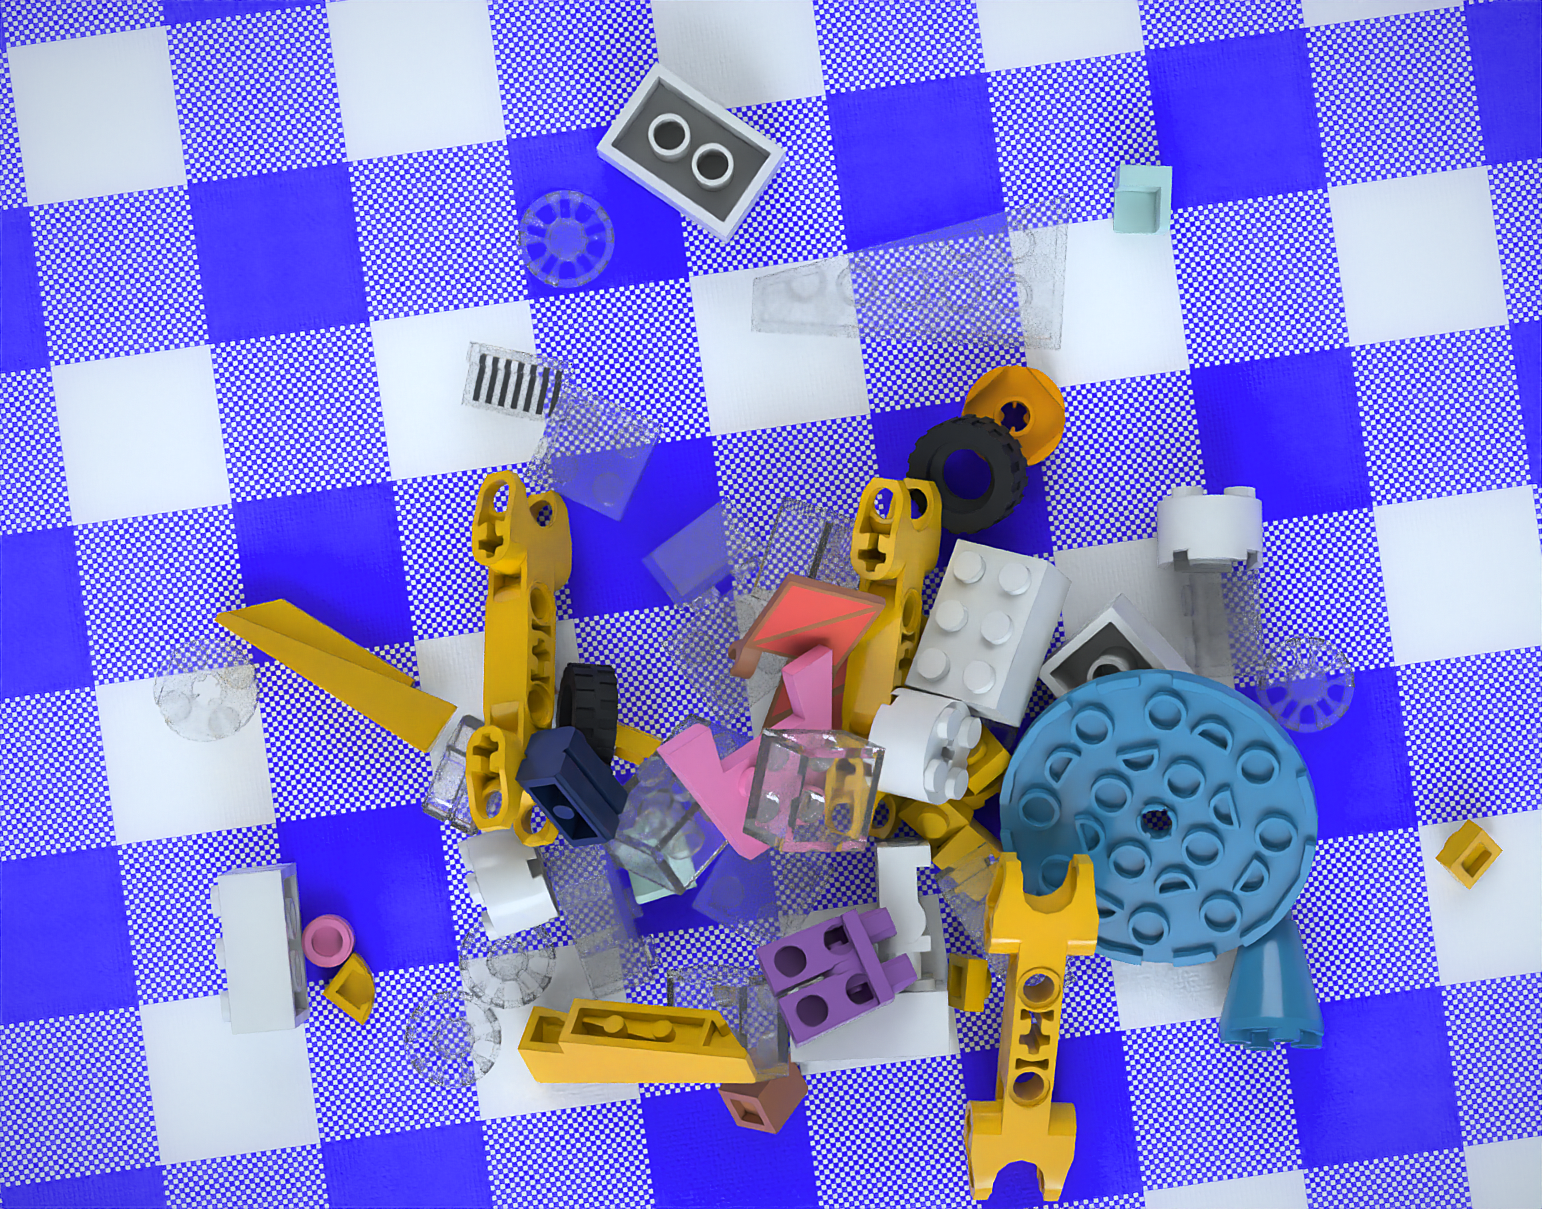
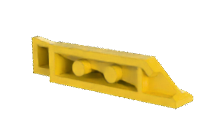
[214,599,458,753]
[517,998,757,1083]

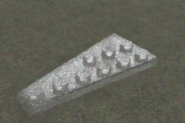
[751,194,1070,351]

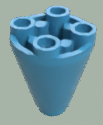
[1218,909,1324,1051]

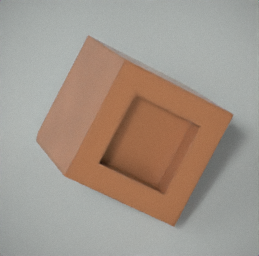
[718,1046,808,1134]

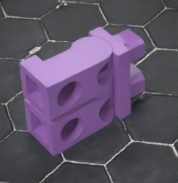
[755,907,918,1049]

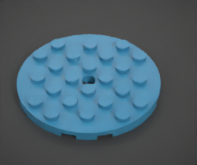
[999,669,1318,967]

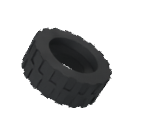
[906,414,1028,535]
[555,662,618,767]

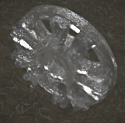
[517,190,615,288]
[1256,635,1355,733]
[459,919,556,1009]
[404,989,502,1088]

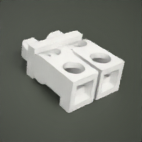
[874,836,931,980]

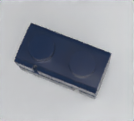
[515,726,629,847]

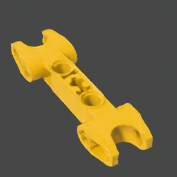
[465,470,572,847]
[822,477,942,845]
[963,852,1099,1201]

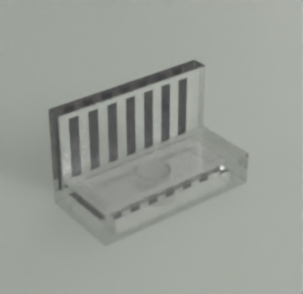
[461,340,575,427]

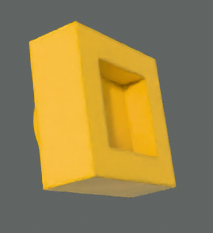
[614,721,664,766]
[966,724,1012,795]
[898,798,974,848]
[1435,819,1503,890]
[947,953,992,1012]

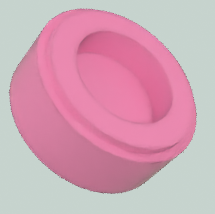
[301,914,356,968]

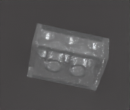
[602,713,753,896]

